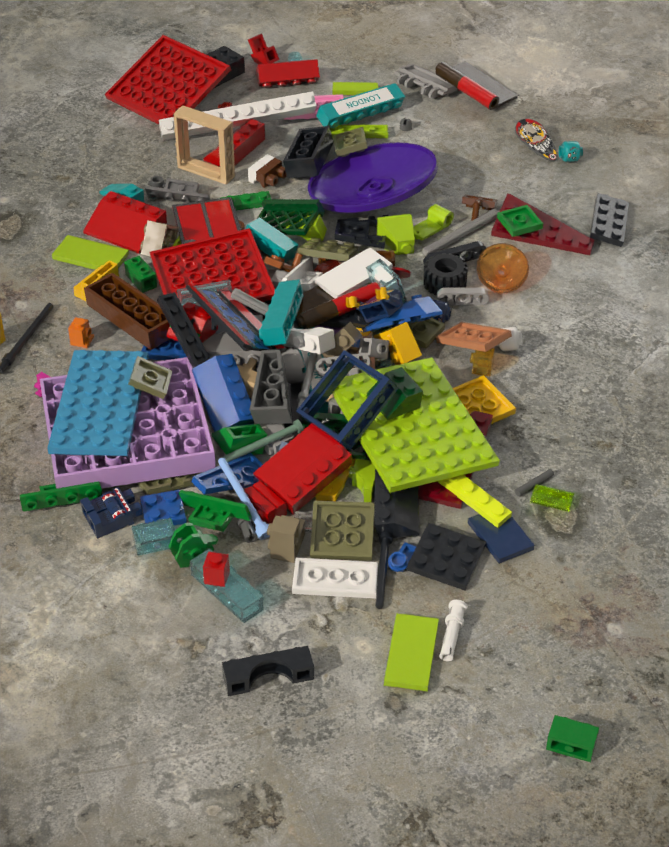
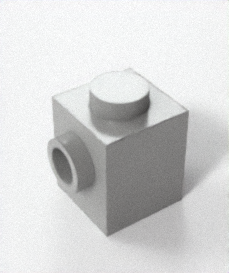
[359,338,389,359]

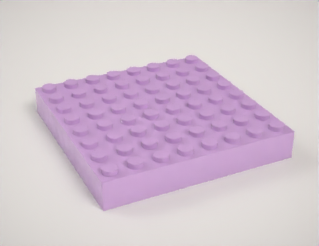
[40,357,216,488]

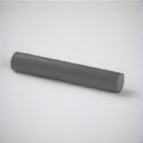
[515,469,554,496]

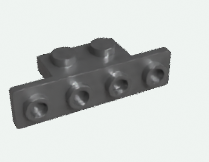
[145,178,210,203]

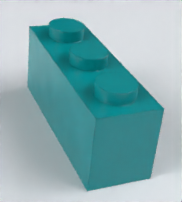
[246,217,299,263]

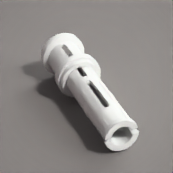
[439,600,468,661]

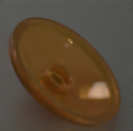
[477,243,529,293]

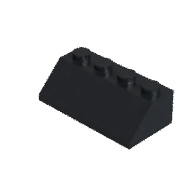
[375,468,420,538]

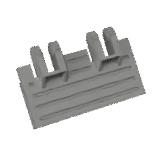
[395,64,459,99]

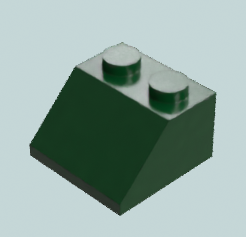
[367,367,423,420]

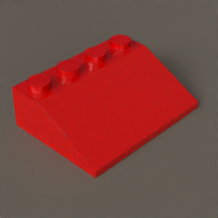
[83,191,167,254]
[253,423,352,515]

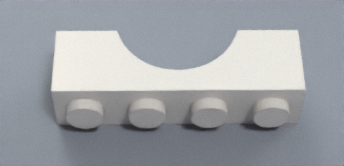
[283,324,335,354]

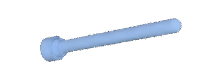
[218,458,270,540]

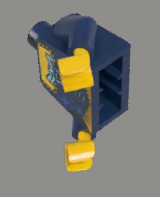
[346,287,403,323]

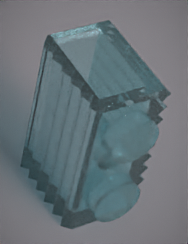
[131,518,175,556]

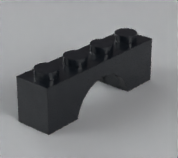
[222,646,314,696]

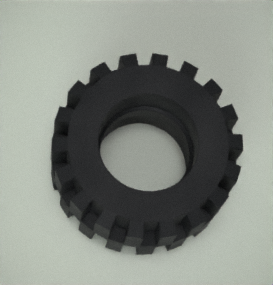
[423,253,468,297]

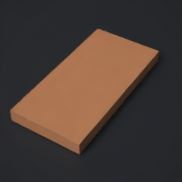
[436,322,512,352]

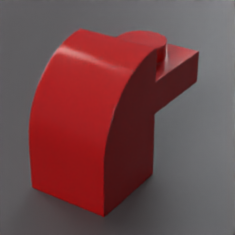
[248,33,280,65]

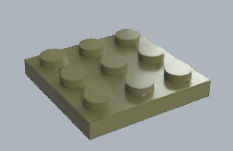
[298,238,359,261]
[310,501,375,561]

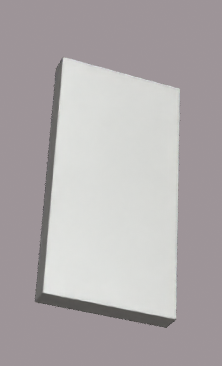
[315,248,393,298]
[292,558,378,599]

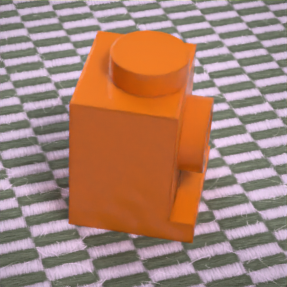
[68,317,94,348]

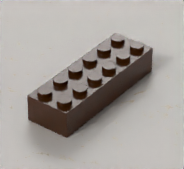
[84,273,171,350]

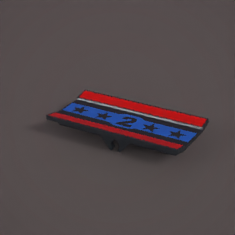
[186,284,287,352]

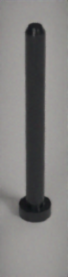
[375,532,393,609]

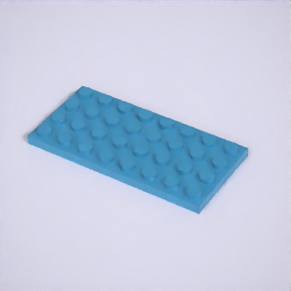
[47,350,149,456]

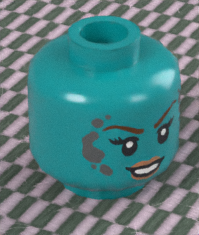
[558,141,583,162]

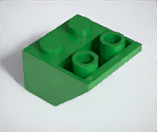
[212,424,267,456]

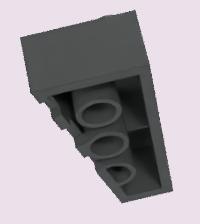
[250,350,293,424]

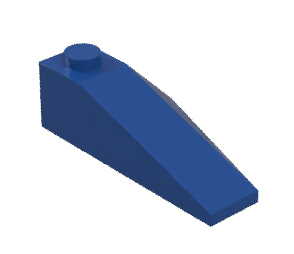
[362,294,443,333]

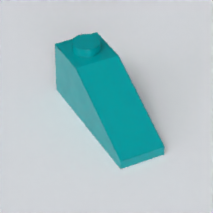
[99,183,145,203]

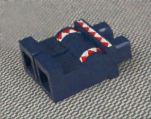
[80,487,143,539]

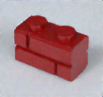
[244,481,287,524]

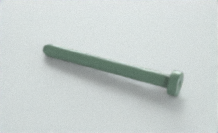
[223,419,304,462]

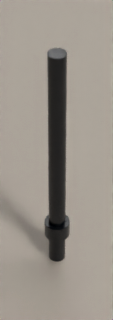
[0,303,54,374]

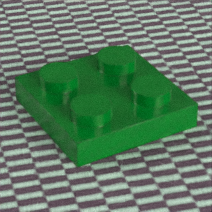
[497,205,543,237]

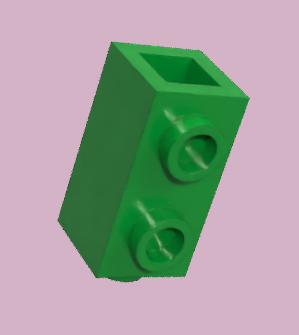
[124,256,157,293]

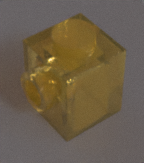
[470,348,495,377]

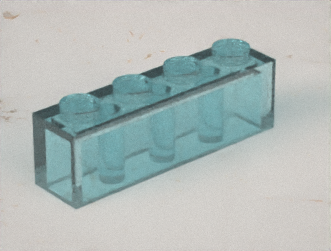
[190,549,264,623]

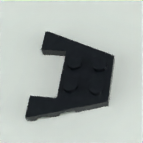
[335,215,389,249]

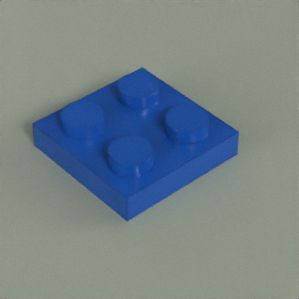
[140,490,187,530]

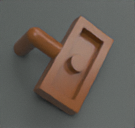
[264,253,303,272]

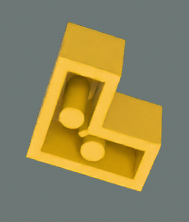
[374,322,422,365]

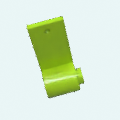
[413,204,454,241]

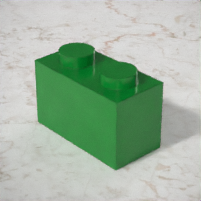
[546,715,599,763]

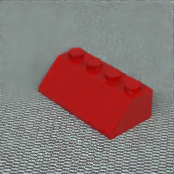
[255,59,320,88]
[203,119,265,167]

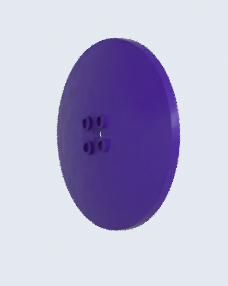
[308,142,438,213]

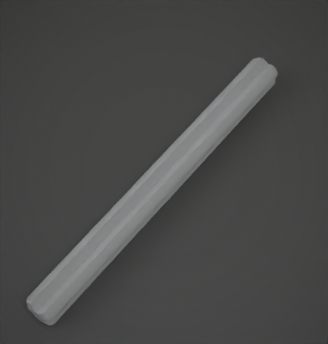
[422,209,498,256]

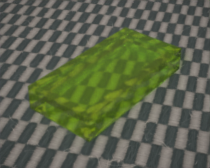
[530,484,574,512]

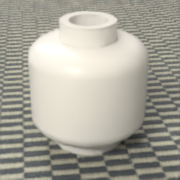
[497,327,523,351]

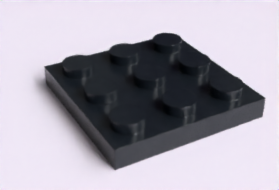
[407,522,486,591]

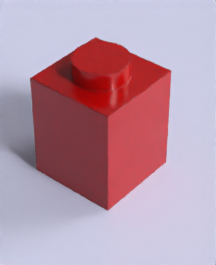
[203,551,230,587]

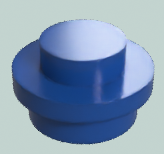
[388,552,409,572]

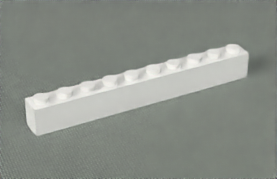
[159,91,316,141]

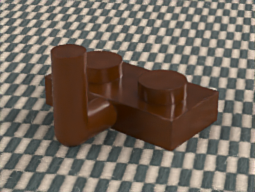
[462,195,497,220]

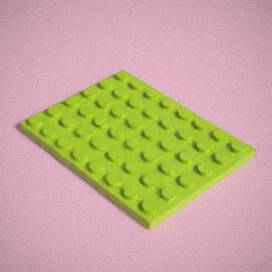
[332,357,500,493]

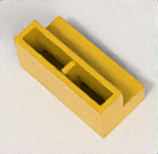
[73,260,119,301]

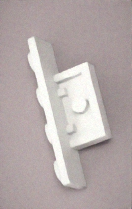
[281,256,323,292]

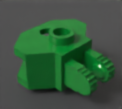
[168,523,218,568]

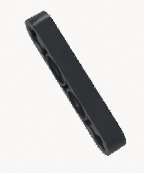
[423,241,487,264]

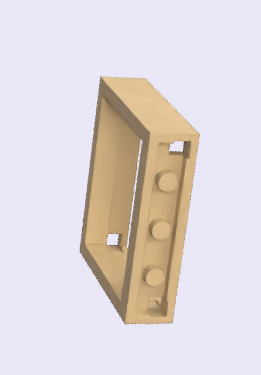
[173,106,235,185]

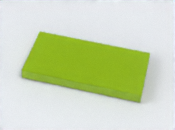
[52,235,129,270]
[384,613,439,692]

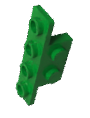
[20,481,102,512]
[179,490,252,532]

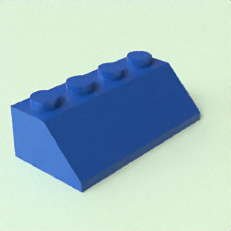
[192,354,255,432]

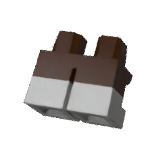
[248,154,287,188]

